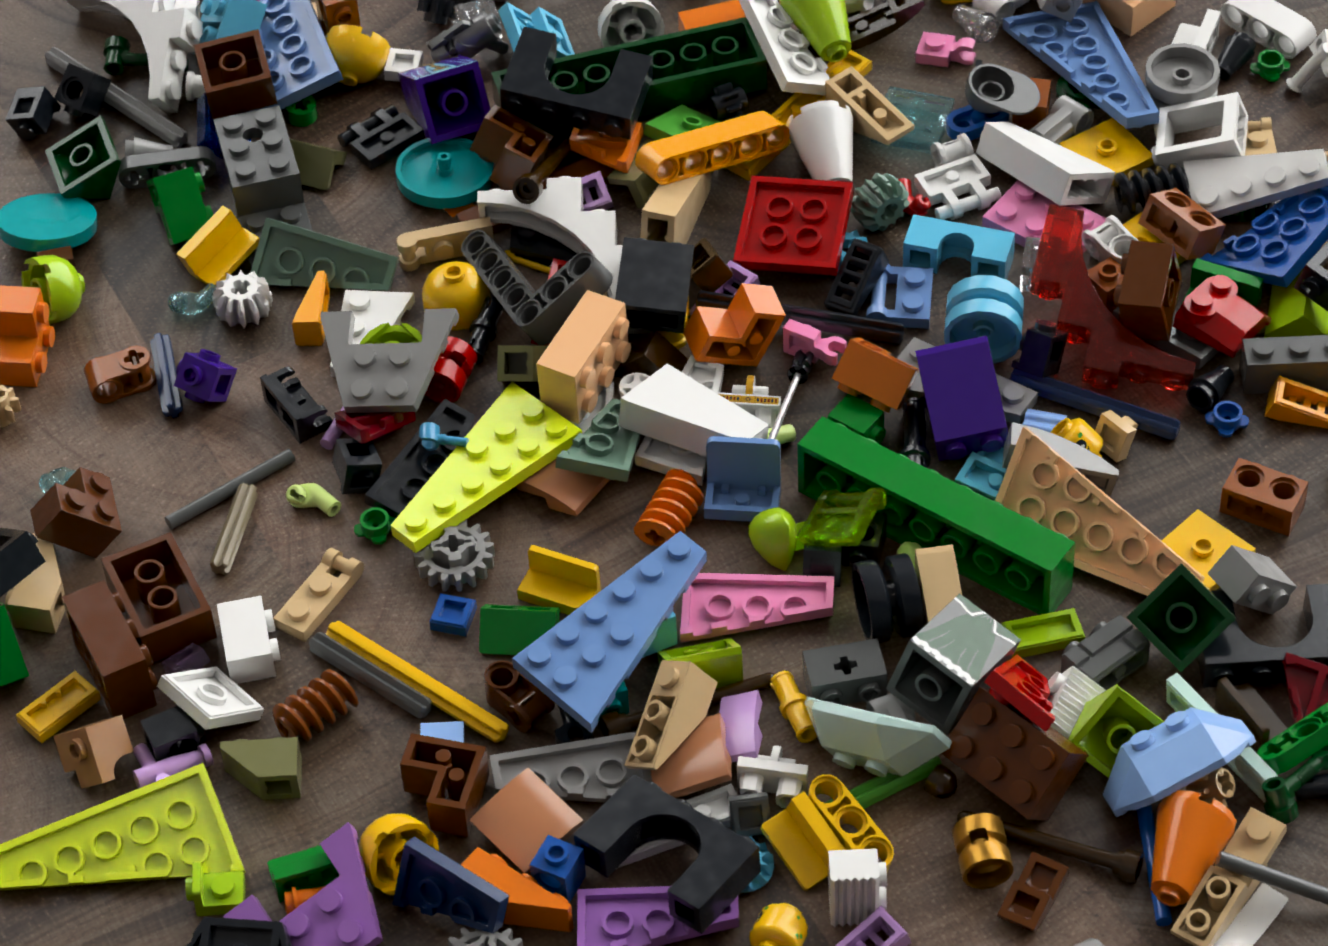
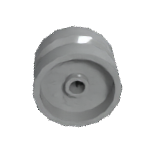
[1145,43,1220,110]

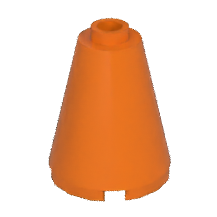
[1151,790,1236,906]

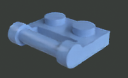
[866,263,933,329]

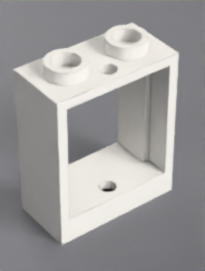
[1152,92,1248,170]

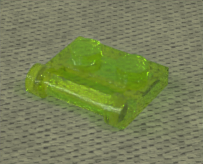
[797,488,888,546]

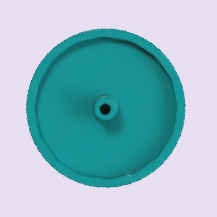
[395,137,494,209]
[0,193,97,252]

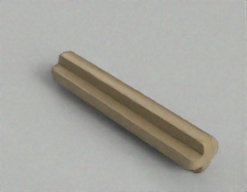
[210,483,258,575]

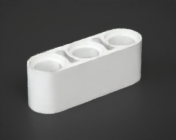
[1220,0,1317,59]

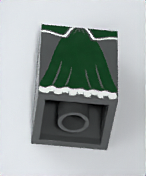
[886,594,1021,735]

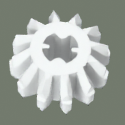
[212,270,273,328]

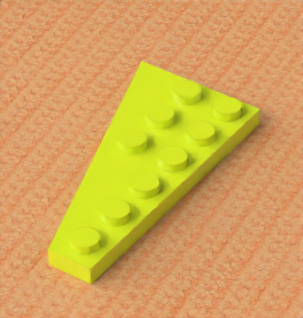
[391,382,582,553]
[0,763,246,891]

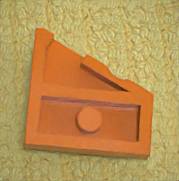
[569,122,644,173]

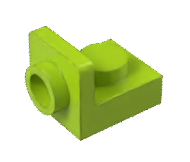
[185,862,245,916]

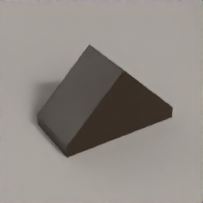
[614,330,688,378]

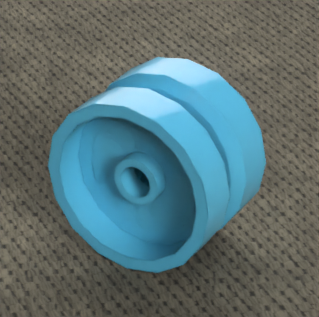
[944,275,1024,364]

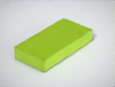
[1001,608,1085,658]

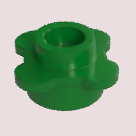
[1250,49,1290,82]
[354,507,396,545]

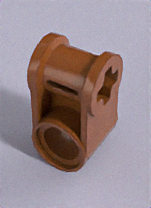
[84,345,157,404]

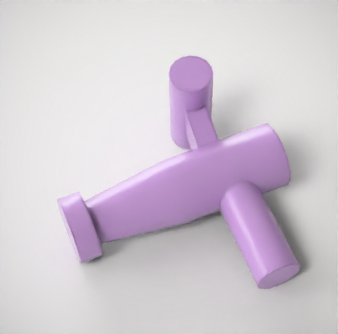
[133,743,214,789]

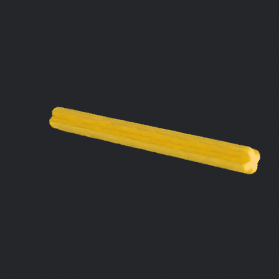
[326,621,509,743]

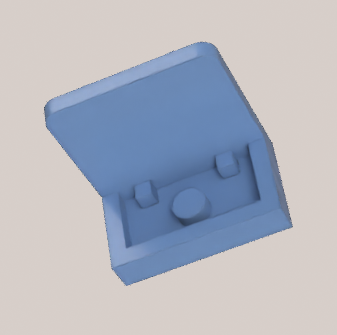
[704,436,781,521]

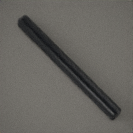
[696,290,905,344]

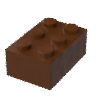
[101,532,217,663]
[62,580,158,719]
[941,687,1089,821]

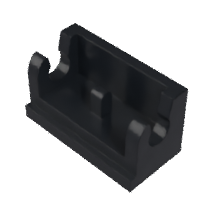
[260,367,333,444]

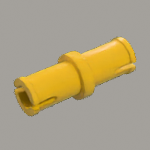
[770,671,817,743]

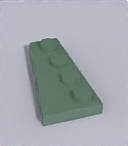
[250,218,400,291]

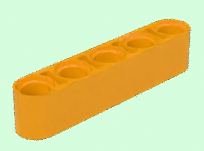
[635,111,790,185]

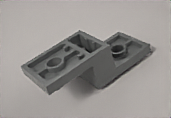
[213,105,313,268]

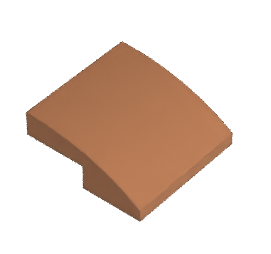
[516,459,609,517]
[650,713,732,798]
[470,768,585,874]

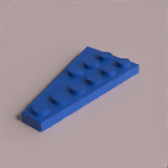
[1200,186,1328,288]

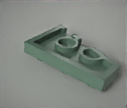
[555,399,641,482]

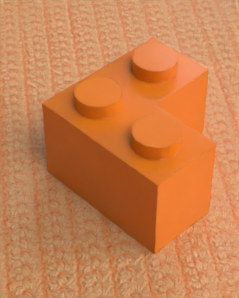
[683,283,786,367]
[0,285,55,387]
[831,337,919,413]

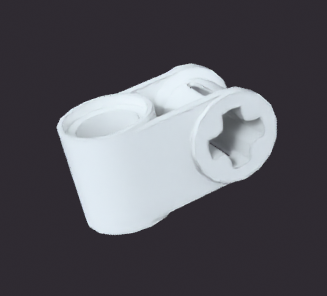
[1081,215,1138,265]

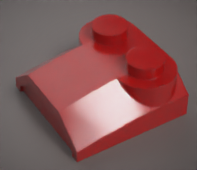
[1173,275,1272,358]

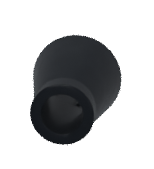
[1217,32,1256,81]
[1186,365,1234,411]

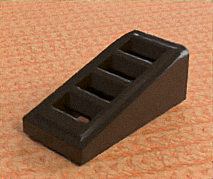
[691,238,733,292]

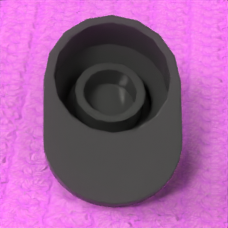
[965,63,1040,115]

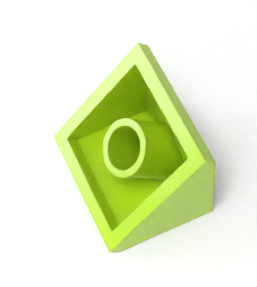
[1264,269,1328,338]
[657,638,743,688]
[1068,684,1164,778]

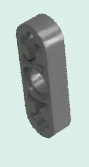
[118,146,216,189]

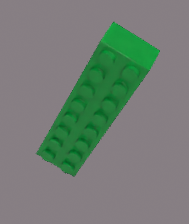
[797,416,1075,615]

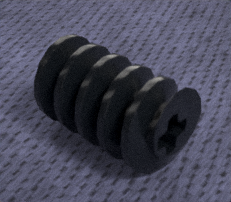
[1113,163,1190,214]

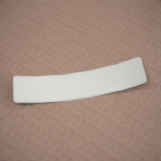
[1213,883,1288,946]

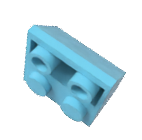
[192,0,267,54]

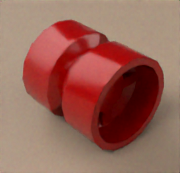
[425,336,477,403]

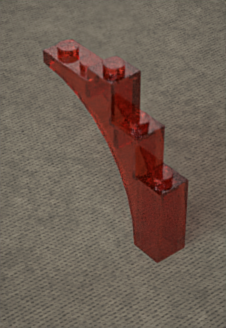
[1030,204,1196,391]

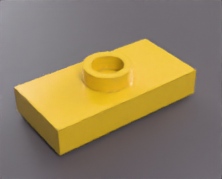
[16,671,101,744]

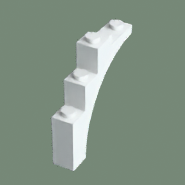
[65,0,203,114]
[477,176,651,334]

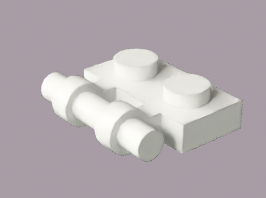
[914,154,1002,220]

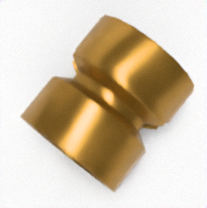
[952,813,1014,889]

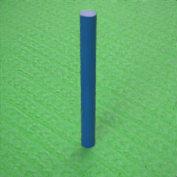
[1136,804,1172,926]

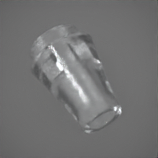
[952,4,999,43]

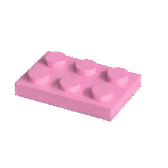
[982,180,1105,269]

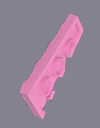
[680,573,834,643]

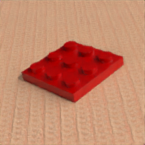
[733,175,854,276]

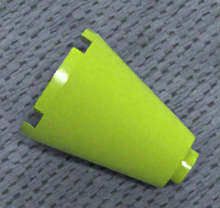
[779,0,852,62]

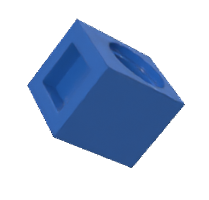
[530,835,586,903]

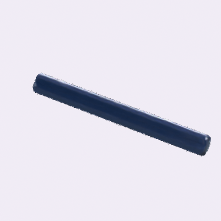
[1010,368,1181,440]

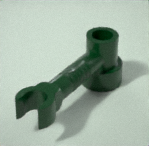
[103,36,189,75]
[1262,745,1328,824]

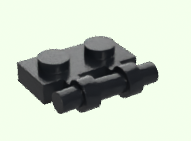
[337,105,425,170]

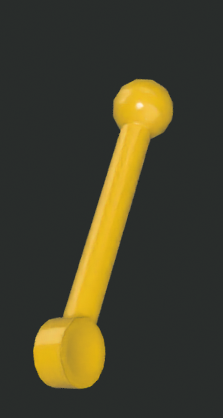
[505,250,551,274]

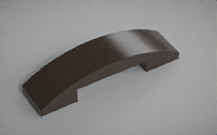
[796,0,925,58]

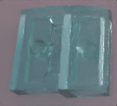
[871,86,955,153]

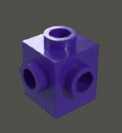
[173,349,237,403]

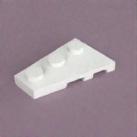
[330,290,415,377]

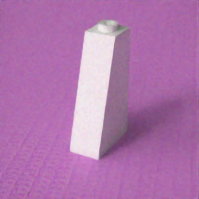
[976,122,1116,206]
[618,364,769,456]

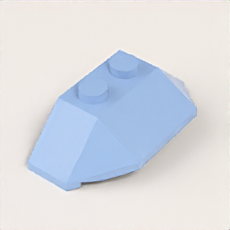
[1103,708,1256,817]

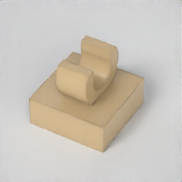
[1095,410,1139,462]

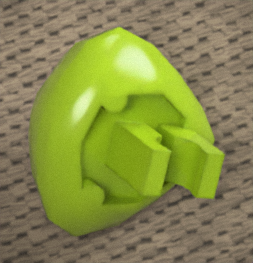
[748,507,814,571]

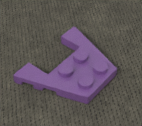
[223,822,383,946]

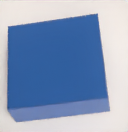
[429,593,477,637]

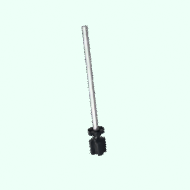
[768,350,814,439]

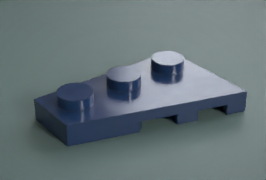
[392,836,510,933]

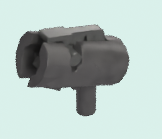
[426,10,509,62]

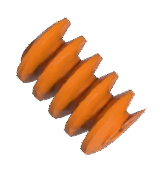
[634,469,704,546]

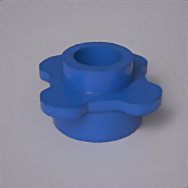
[1205,401,1249,437]

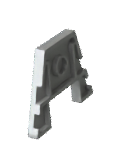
[320,308,459,413]

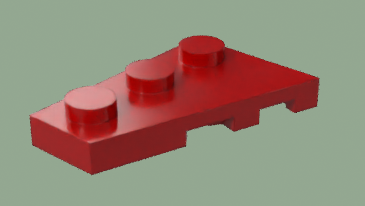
[984,654,1055,732]

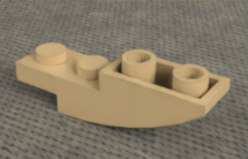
[1170,807,1287,946]

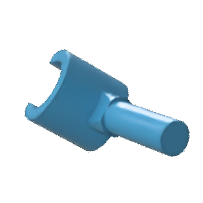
[419,422,469,451]

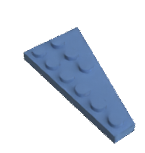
[1003,1,1159,129]

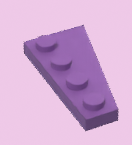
[577,886,739,946]

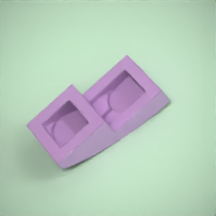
[719,690,763,763]

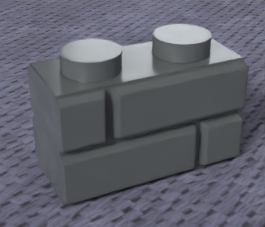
[1061,615,1150,690]

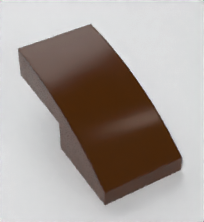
[997,852,1070,933]

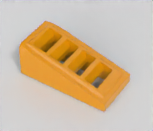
[292,271,330,346]
[1265,375,1328,429]

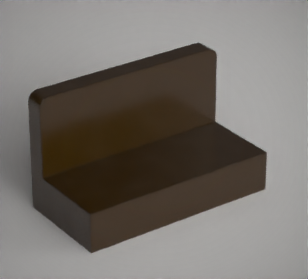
[1215,677,1287,753]

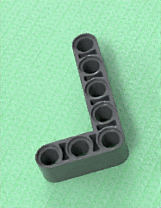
[461,230,613,345]

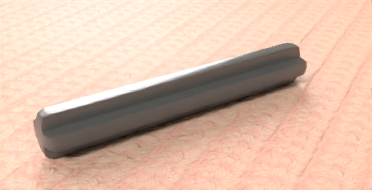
[308,632,432,719]

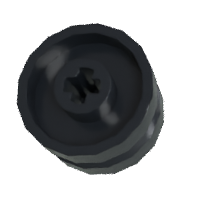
[852,553,924,643]

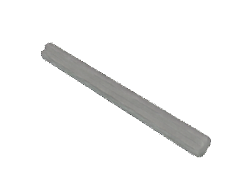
[45,47,188,148]

